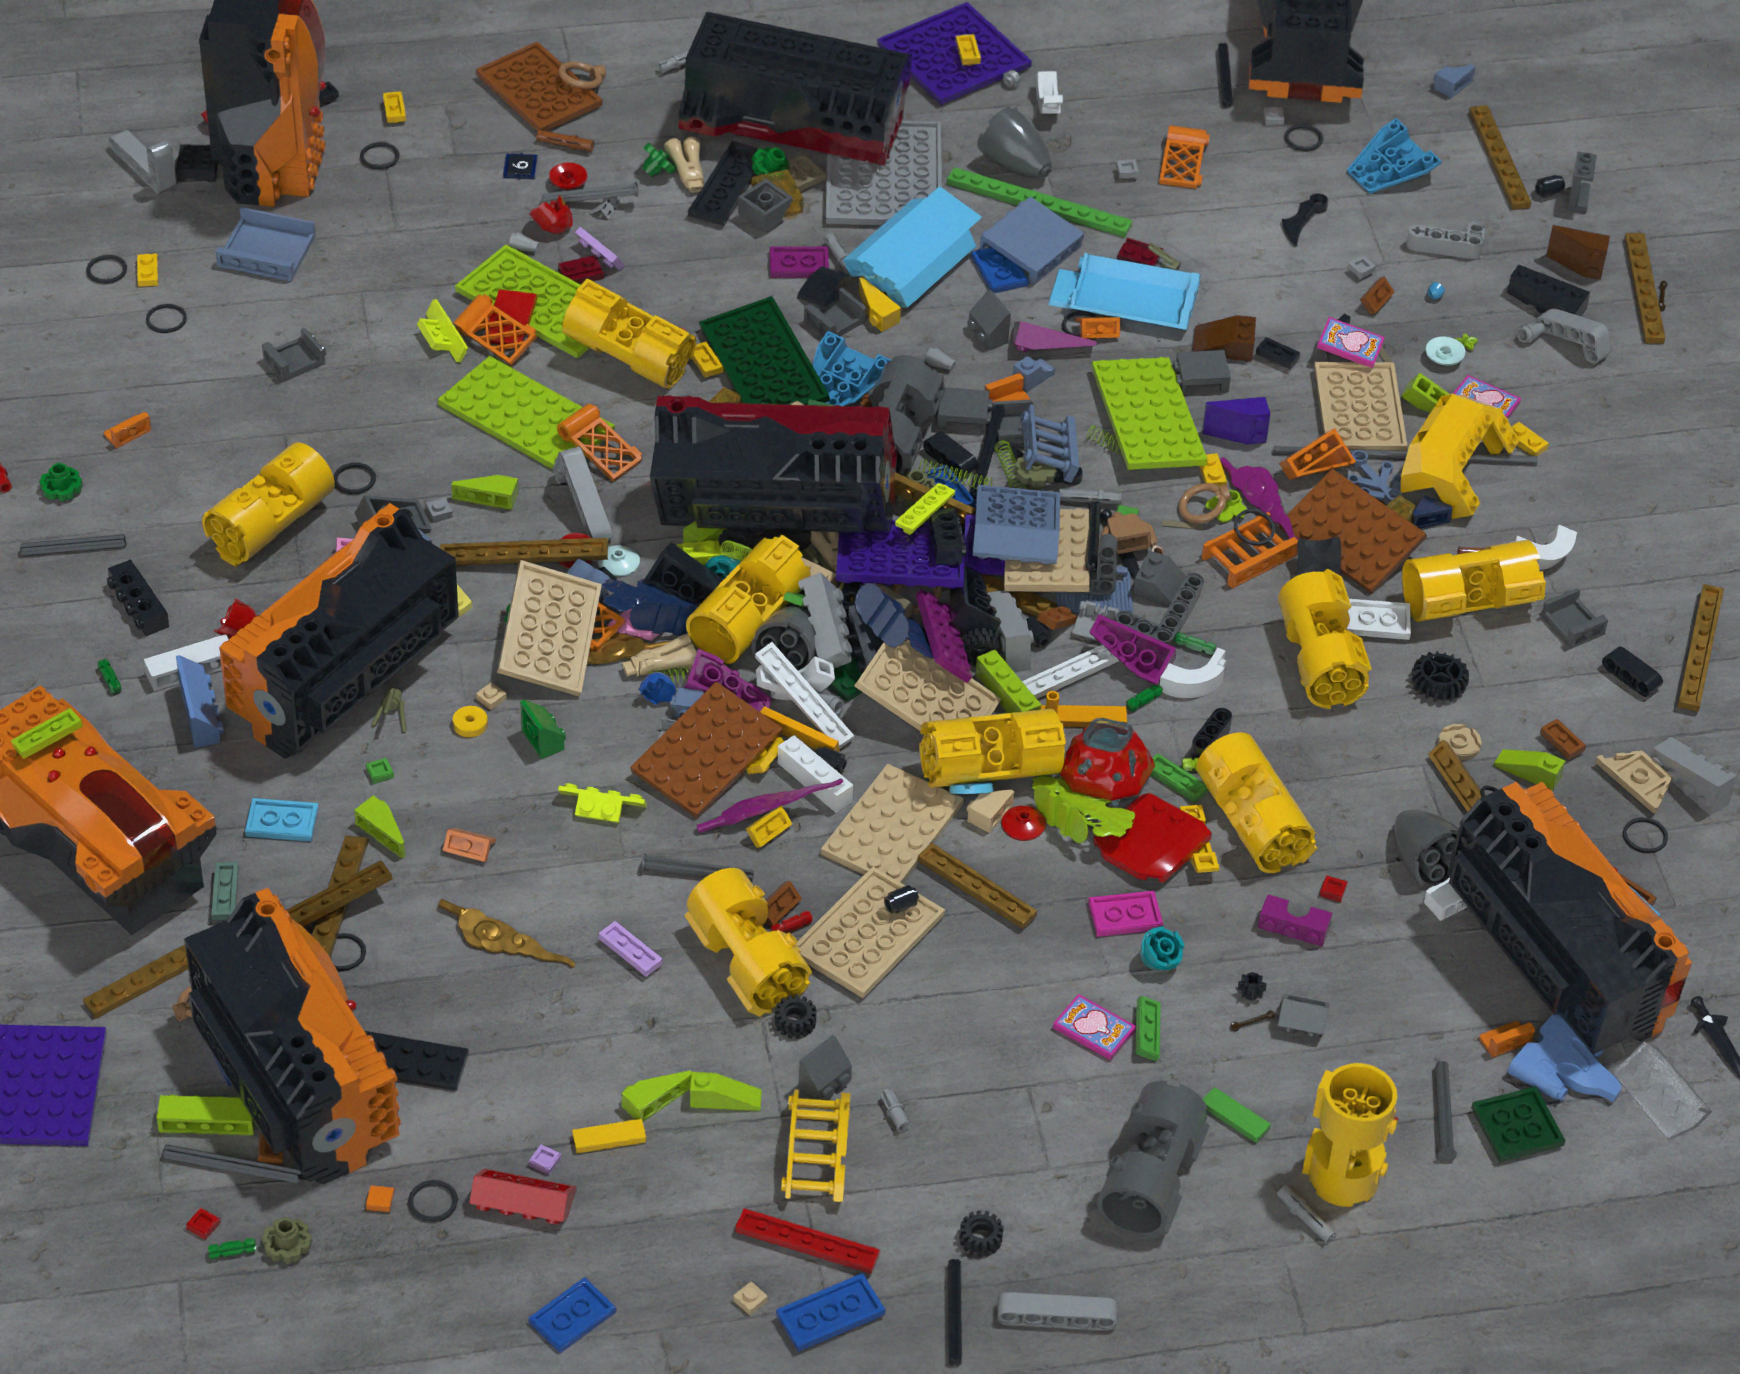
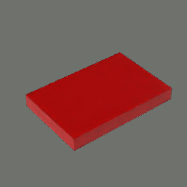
[484,289,538,345]

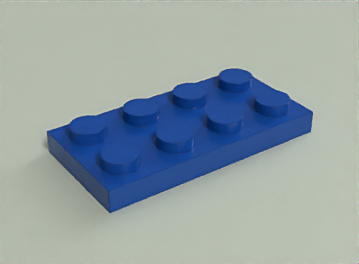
[776,1273,885,1352]

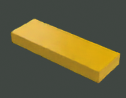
[572,1119,646,1154]

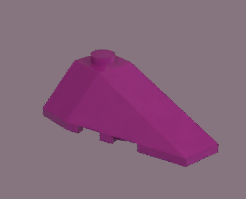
[1012,321,1097,352]
[1089,614,1176,686]
[682,649,772,712]

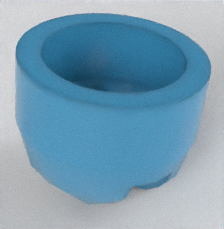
[1428,282,1445,299]

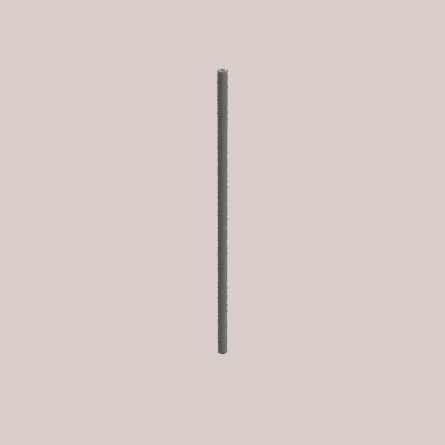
[1274,446,1538,464]

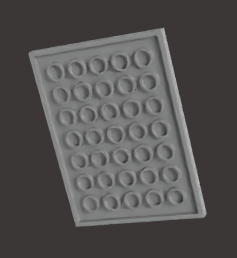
[826,121,942,225]

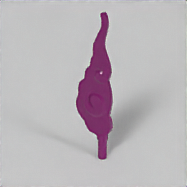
[1220,457,1299,540]
[696,778,843,833]

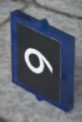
[503,153,538,180]

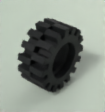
[718,529,756,557]
[962,628,1001,666]
[775,995,817,1039]
[959,1210,1003,1257]

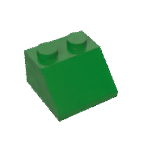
[520,700,566,759]

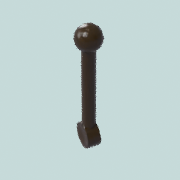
[1659,280,1668,311]
[1230,1010,1275,1031]

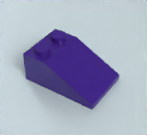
[1202,397,1271,444]
[964,515,1005,576]

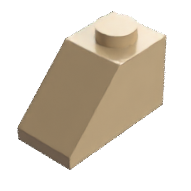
[967,789,1014,833]

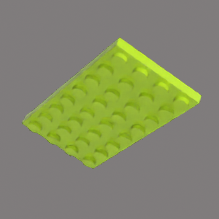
[455,245,590,359]
[438,356,615,469]
[1091,357,1208,470]

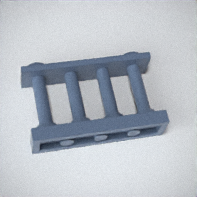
[1020,404,1079,483]

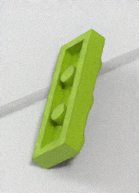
[11,708,83,759]

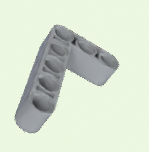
[109,130,176,193]
[553,447,612,540]

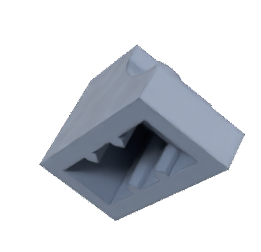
[1433,64,1475,98]
[1013,356,1055,393]

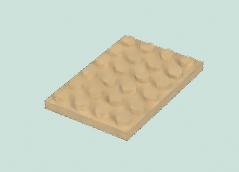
[1314,362,1407,451]
[1005,508,1089,592]
[497,560,602,696]
[855,639,1001,731]
[821,764,964,884]
[796,866,945,998]

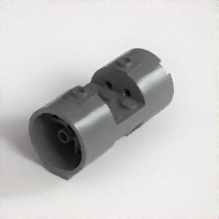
[868,355,945,475]
[1097,1081,1210,1240]

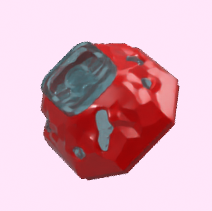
[1060,718,1155,801]

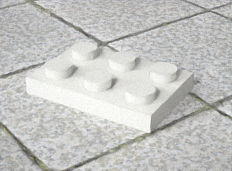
[1346,599,1411,640]

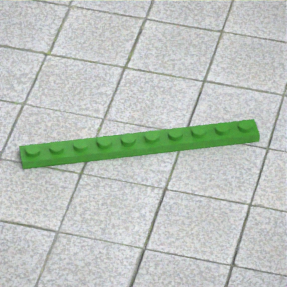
[947,167,1133,237]

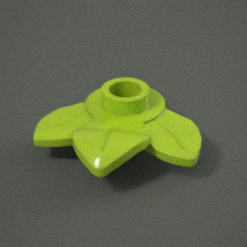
[1205,490,1247,523]

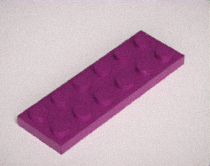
[915,589,973,683]

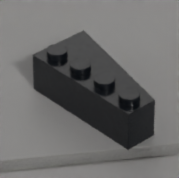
[1507,264,1590,317]
[643,542,723,606]
[950,565,1001,633]
[847,605,884,674]

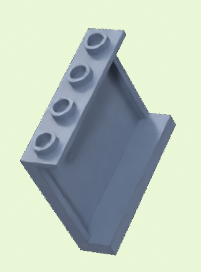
[980,197,1084,285]
[216,207,316,282]

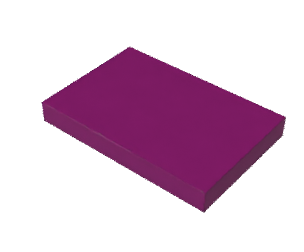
[770,247,829,278]

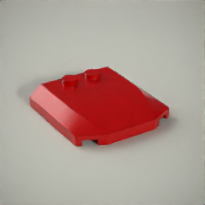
[1093,793,1211,883]

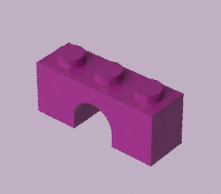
[1258,894,1332,947]

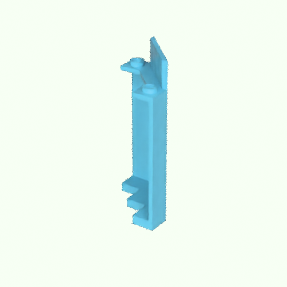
[843,186,982,308]
[1049,253,1201,331]

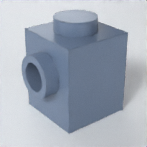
[671,687,704,718]

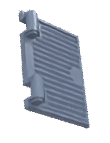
[1056,566,1133,613]

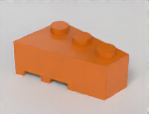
[1279,428,1356,481]

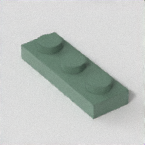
[212,862,239,921]

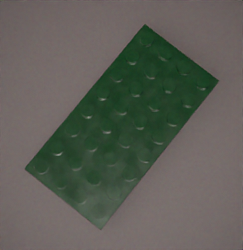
[699,296,830,405]

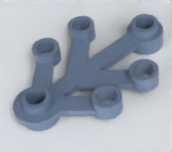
[1347,450,1404,507]

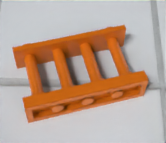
[1201,512,1298,589]

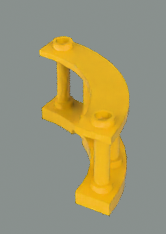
[781,1089,851,1202]

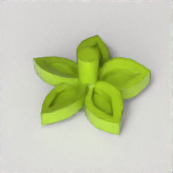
[1454,333,1478,350]

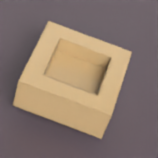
[476,682,507,710]
[733,1282,768,1316]

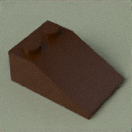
[1546,225,1610,280]
[1193,315,1256,361]

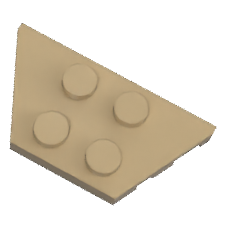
[1595,750,1672,814]

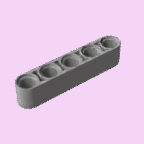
[997,1292,1117,1331]

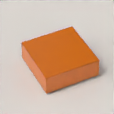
[366,1185,394,1212]

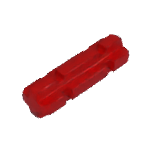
[770,910,813,934]

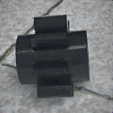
[1237,972,1267,1001]

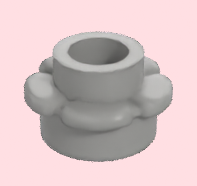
[1003,70,1020,88]

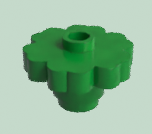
[642,142,677,177]
[752,147,789,183]
[39,463,83,501]

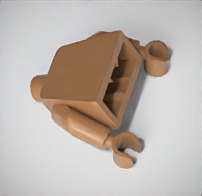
[1100,512,1163,555]

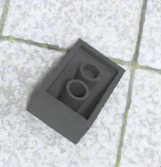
[355,495,432,534]

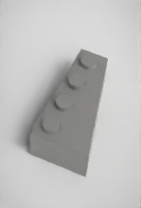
[798,572,852,669]
[987,590,1034,672]
[1650,737,1737,816]

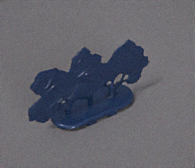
[602,579,698,636]
[855,583,934,659]

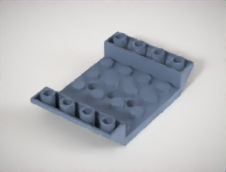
[973,485,1060,564]

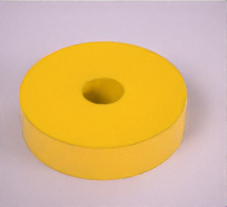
[453,706,488,737]

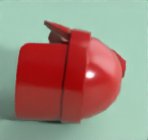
[528,196,573,234]
[214,598,257,639]

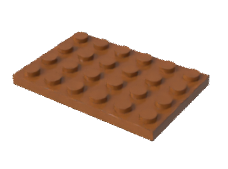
[476,41,602,131]
[1278,469,1427,594]
[630,682,783,819]

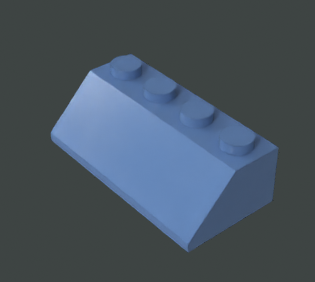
[176,655,223,748]

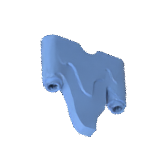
[1507,1013,1622,1102]

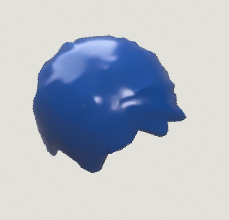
[638,672,676,705]

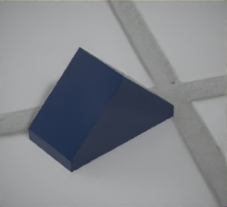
[1411,495,1453,529]

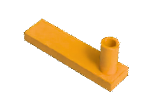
[1041,691,1127,728]
[760,706,840,752]

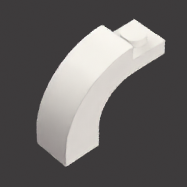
[1036,71,1063,114]
[1511,525,1577,570]
[1160,648,1227,698]
[756,656,835,700]

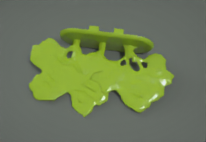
[1032,771,1135,843]

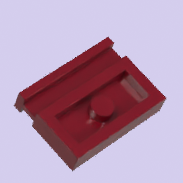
[1117,238,1163,267]
[558,255,604,284]

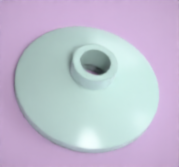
[1425,337,1465,365]
[598,545,640,577]

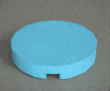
[950,782,993,794]

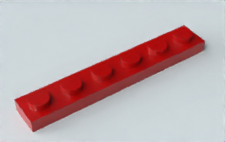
[735,1208,880,1274]

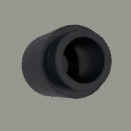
[1535,175,1565,197]
[1026,617,1051,648]
[815,747,847,772]
[884,885,919,914]

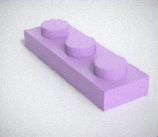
[575,227,625,271]
[599,921,663,977]

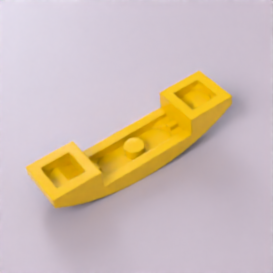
[1180,805,1219,873]

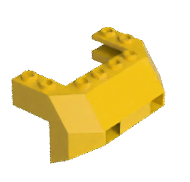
[1401,394,1519,519]

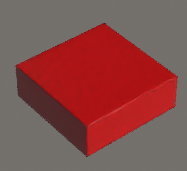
[1320,875,1348,902]
[186,1208,221,1240]

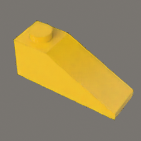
[859,277,901,332]

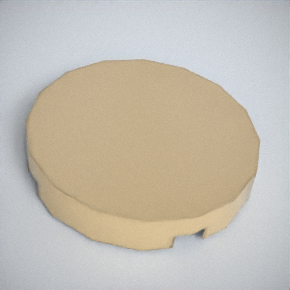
[1438,724,1482,761]

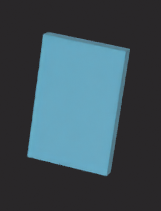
[245,798,319,842]

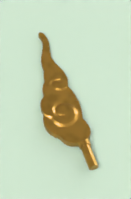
[587,633,670,665]
[438,899,575,968]

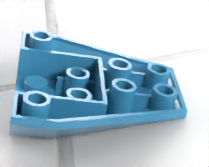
[1347,118,1442,194]
[812,331,891,406]

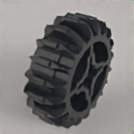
[1411,651,1469,703]

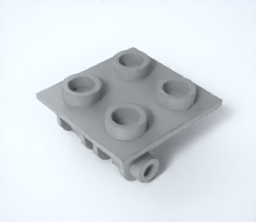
[1072,600,1120,641]

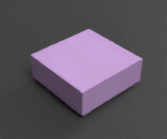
[528,1144,561,1175]

